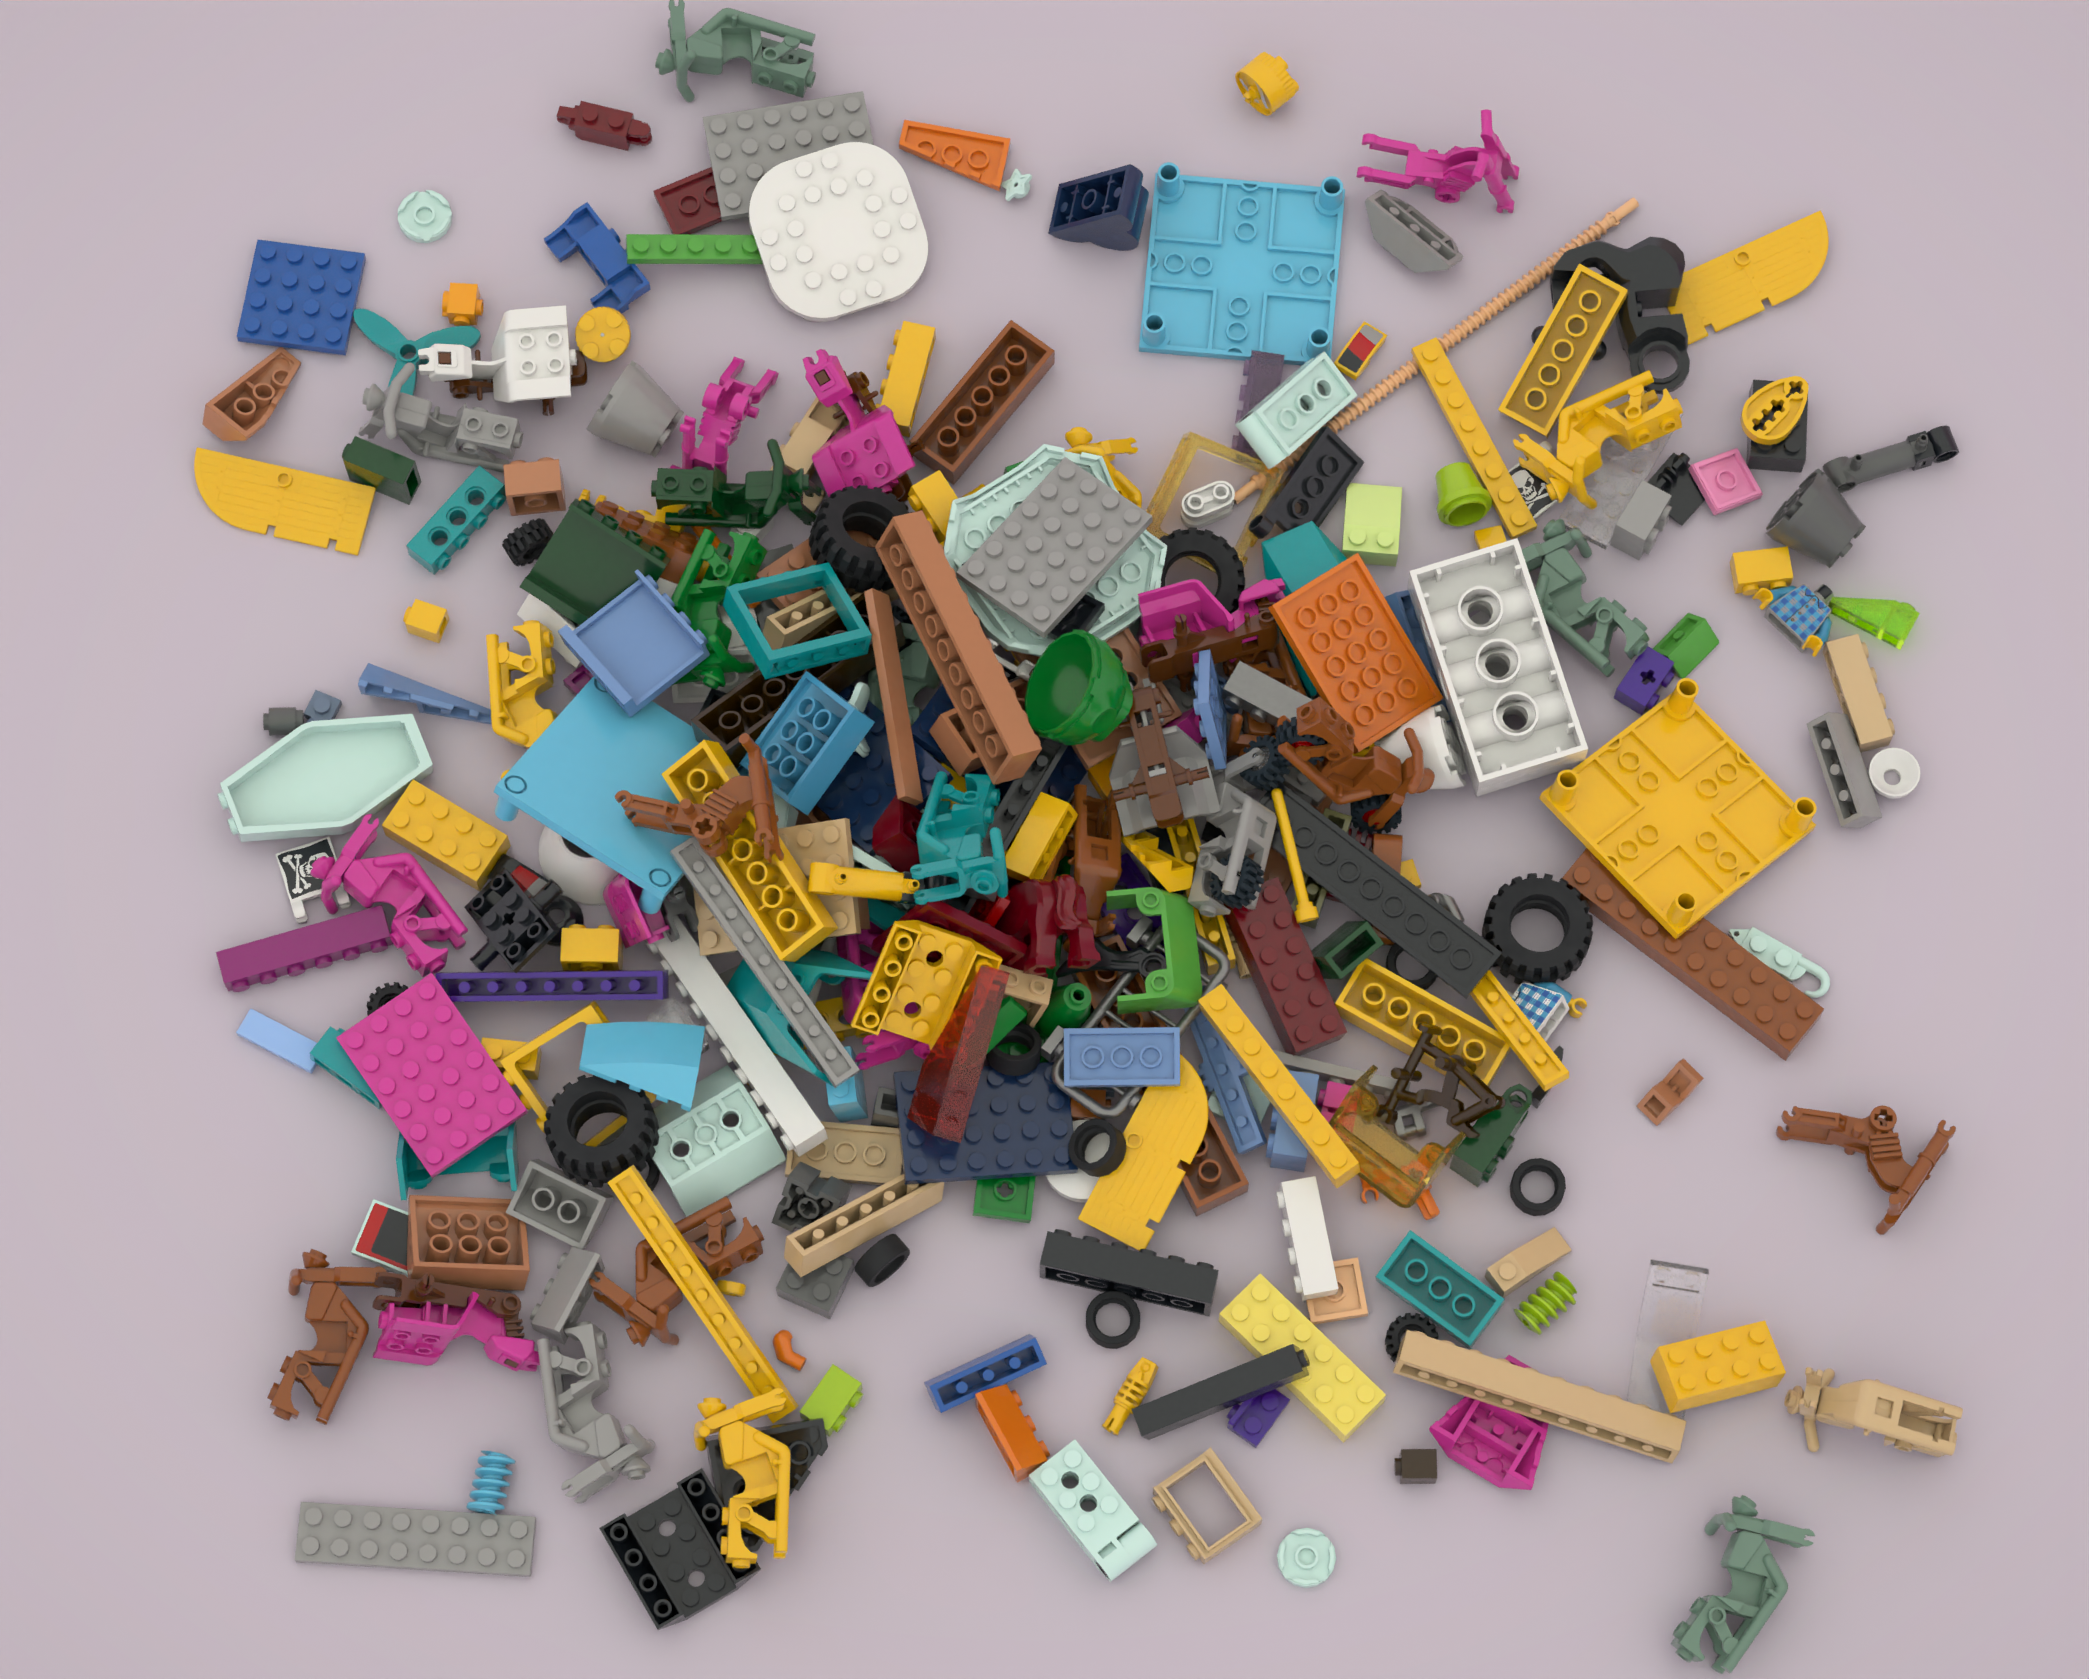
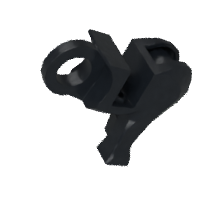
[1550,237,1690,395]

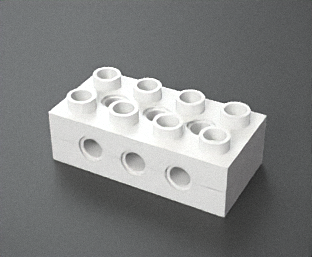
[1408,538,1588,797]

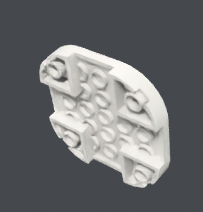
[749,142,928,322]

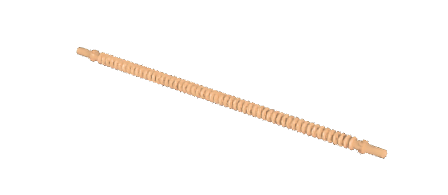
[1234,198,1639,505]

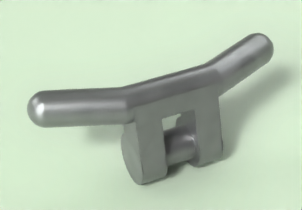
[1362,1101,1440,1143]

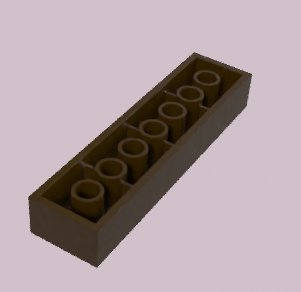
[690,593,906,769]

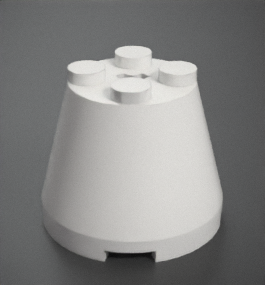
[1374,704,1466,790]

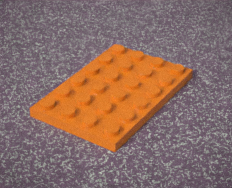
[1268,553,1443,754]

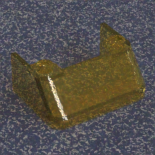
[1329,1065,1466,1208]

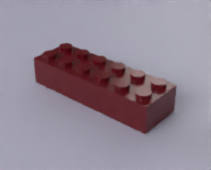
[1223,877,1347,1056]

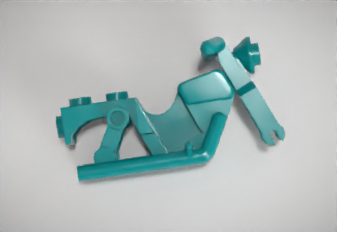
[910,771,1008,905]

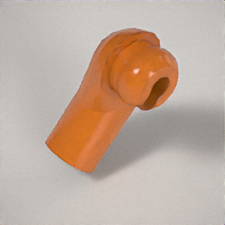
[773,1330,807,1371]

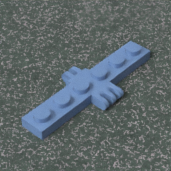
[1183,985,1268,1154]

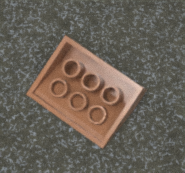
[407,1195,530,1291]

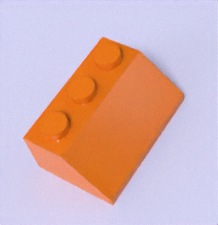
[975,1384,1050,1483]

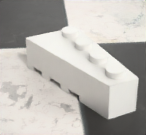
[1276,1176,1338,1301]

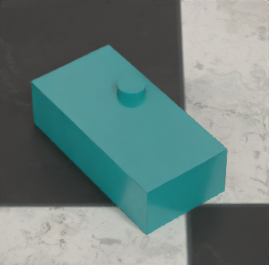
[1376,1230,1505,1349]

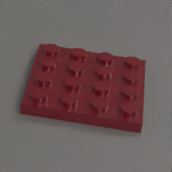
[871,900,1028,967]

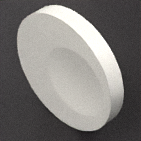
[1046,1119,1110,1203]

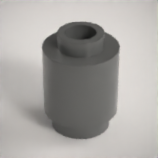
[263,707,304,736]

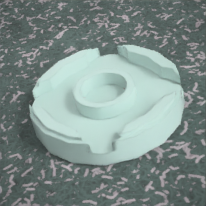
[398,190,452,243]
[1277,1528,1336,1588]

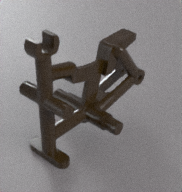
[1373,1023,1505,1139]

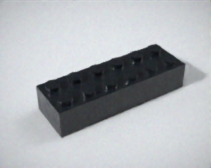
[1040,1229,1219,1316]

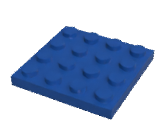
[237,239,366,355]

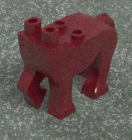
[994,874,1101,993]

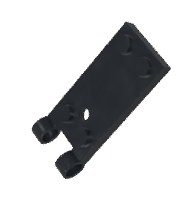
[1248,426,1365,539]

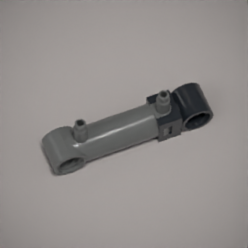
[1823,425,1959,493]

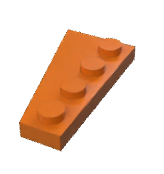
[899,120,1010,192]

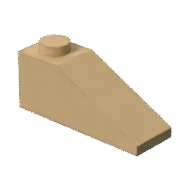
[1484,1227,1572,1298]

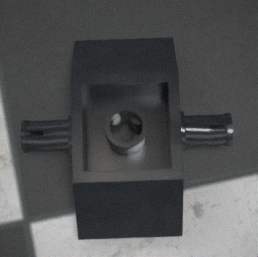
[464,867,564,973]

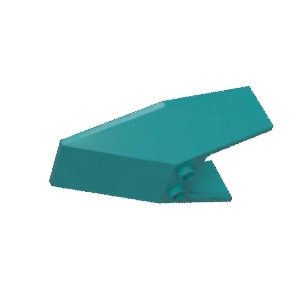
[1261,521,1347,700]
[726,949,872,1087]

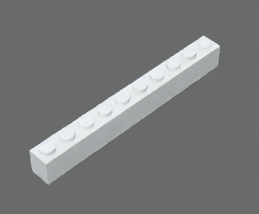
[645,915,828,1157]

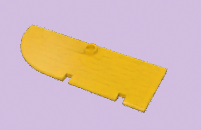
[1666,210,1829,345]
[194,447,376,556]
[1078,1054,1209,1251]

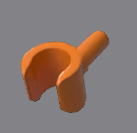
[1358,1165,1379,1204]

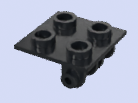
[1648,453,1705,526]

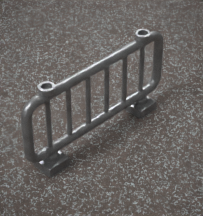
[1041,915,1230,1119]

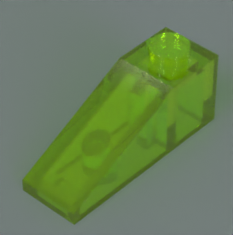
[1828,597,1920,650]

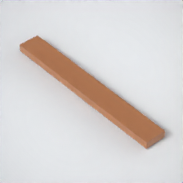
[864,588,923,805]

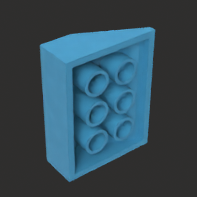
[739,671,875,815]

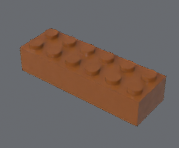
[909,320,1055,485]

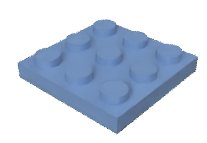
[1193,650,1227,770]

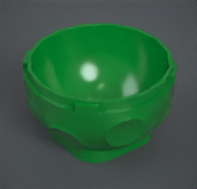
[1025,629,1133,745]

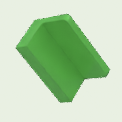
[1653,613,1719,679]

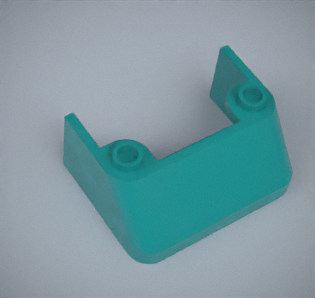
[396,1121,519,1201]

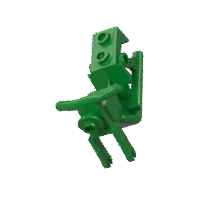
[671,528,768,690]

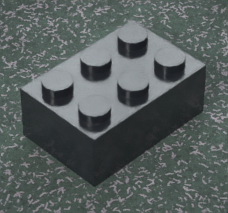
[1746,380,1808,473]

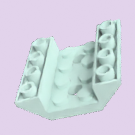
[652,1065,786,1217]

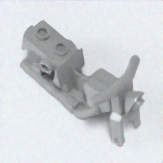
[359,363,523,472]
[537,1321,655,1503]

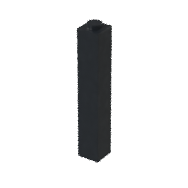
[1132,1344,1310,1440]

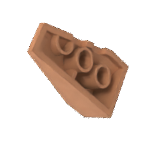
[202,347,301,441]

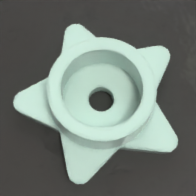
[1001,169,1032,201]

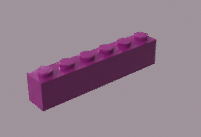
[216,905,393,992]

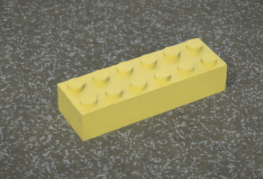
[1218,1273,1386,1443]

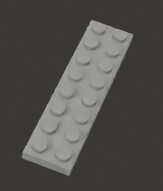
[295,1502,536,1577]

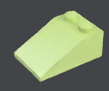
[1341,483,1402,567]

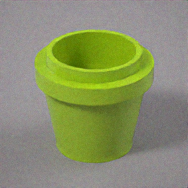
[1435,462,1492,527]

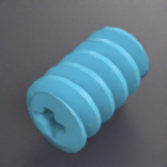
[466,1451,516,1515]

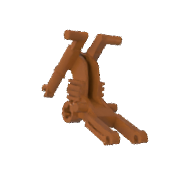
[615,733,784,863]
[1776,1105,1956,1235]

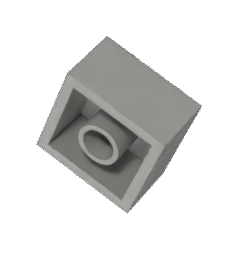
[1610,480,1673,560]

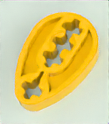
[1740,376,1809,445]

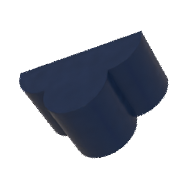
[1048,164,1149,251]

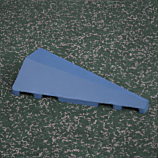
[1384,590,1451,723]
[358,663,491,724]

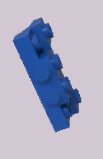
[544,202,651,313]

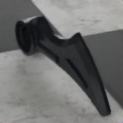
[1055,938,1167,981]

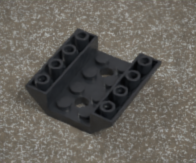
[599,1468,761,1630]

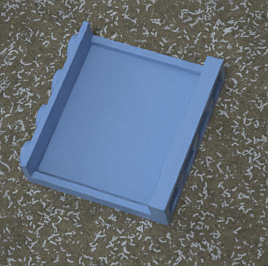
[558,569,710,717]

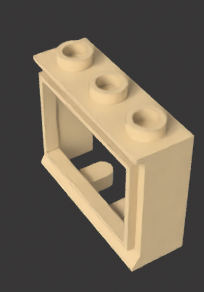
[981,964,1053,1028]
[1152,1447,1262,1564]

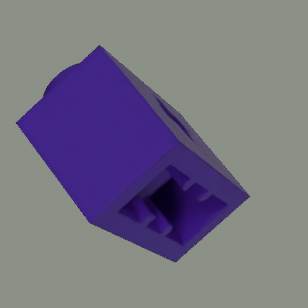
[1614,646,1675,715]

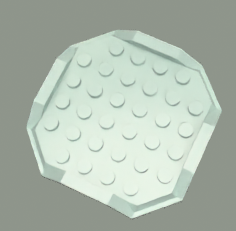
[943,444,1167,657]

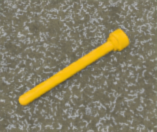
[1271,788,1319,923]

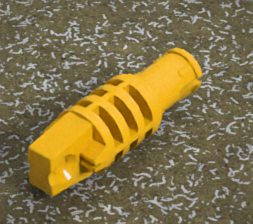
[1102,1357,1159,1436]

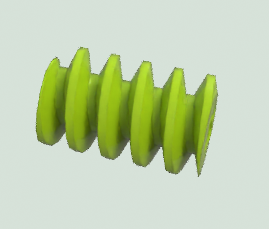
[1514,1271,1577,1335]

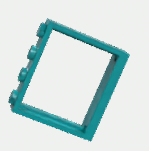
[723,562,872,679]

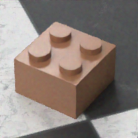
[503,457,566,516]

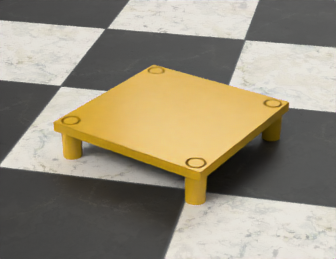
[1539,678,1817,939]

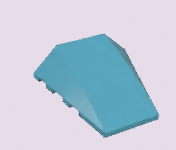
[579,1022,705,1112]

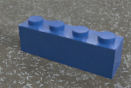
[924,1334,1047,1413]

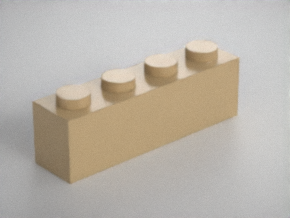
[1822,634,1895,752]

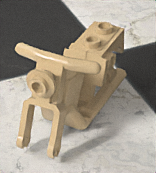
[1784,1367,1963,1457]

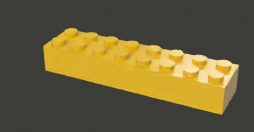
[661,740,838,962]

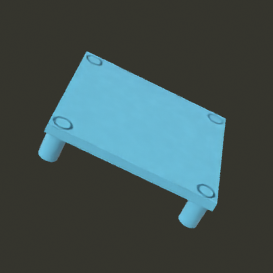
[1139,162,1345,366]
[494,677,749,914]

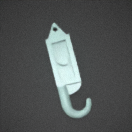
[1728,926,1830,998]

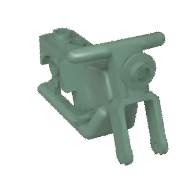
[655,0,816,102]
[1522,518,1650,677]
[1671,1495,1815,1674]

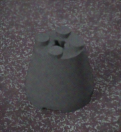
[1766,469,1866,568]

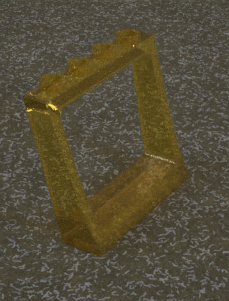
[1146,432,1285,574]

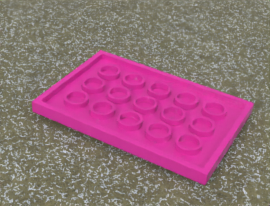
[336,973,528,1178]

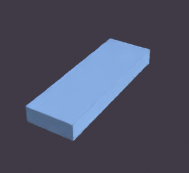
[236,1009,317,1074]

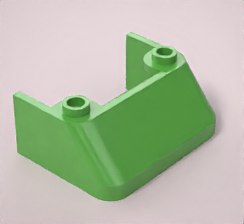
[1106,887,1202,1014]

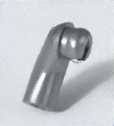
[1428,893,1465,922]

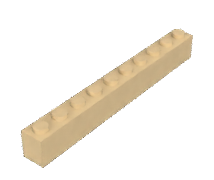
[1393,1330,1687,1464]

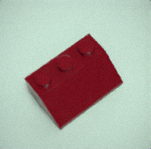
[872,795,923,873]

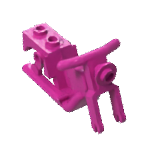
[310,814,468,977]
[836,921,937,1070]

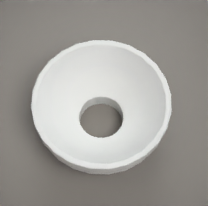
[1868,748,1920,799]

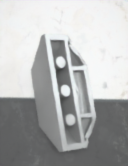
[1365,190,1463,273]

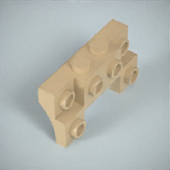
[770,397,850,513]

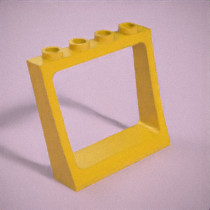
[500,1000,657,1147]

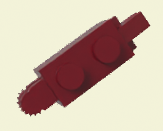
[557,101,652,151]

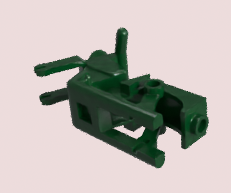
[651,439,822,529]

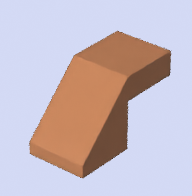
[1637,1058,1704,1126]

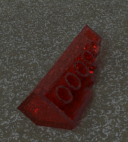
[907,965,1010,1143]

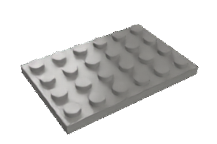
[703,91,874,221]
[956,457,1153,638]

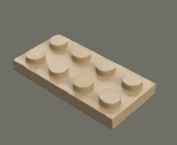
[785,1121,903,1186]

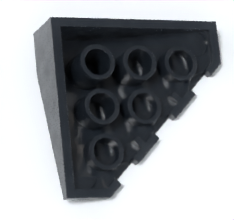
[706,1418,828,1552]

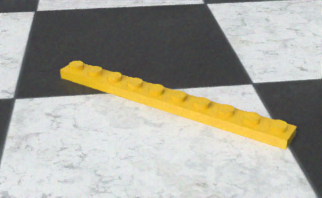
[607,1165,799,1424]

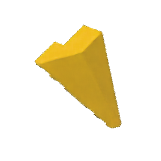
[1102,811,1193,893]

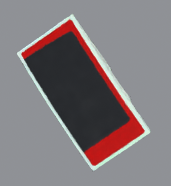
[351,1199,408,1277]

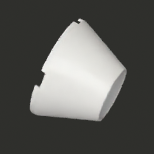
[538,826,618,905]

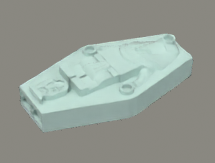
[217,714,433,842]

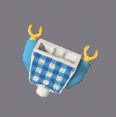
[1505,982,1587,1042]

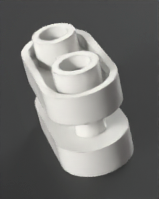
[1181,481,1235,529]

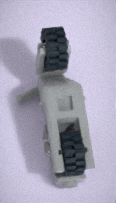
[1188,735,1292,917]

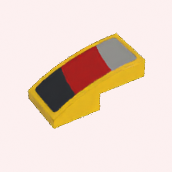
[1334,321,1387,381]

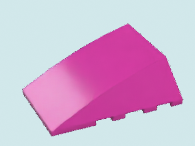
[1429,1355,1549,1490]

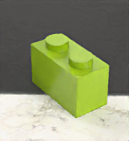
[799,1364,864,1437]

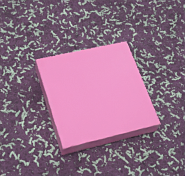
[1688,448,1763,515]

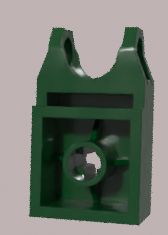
[1450,1084,1532,1187]

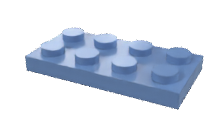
[1064,1027,1180,1087]

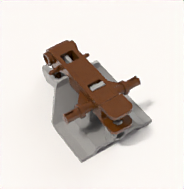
[1109,678,1221,837]

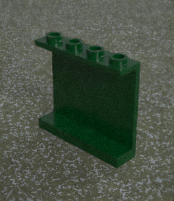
[520,499,671,625]

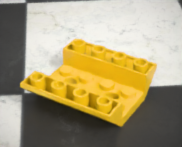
[851,920,1003,1062]

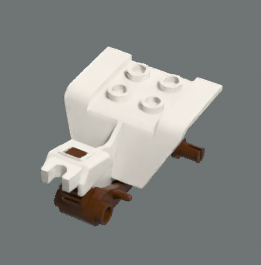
[418,305,588,416]

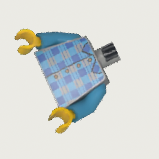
[1752,584,1834,657]

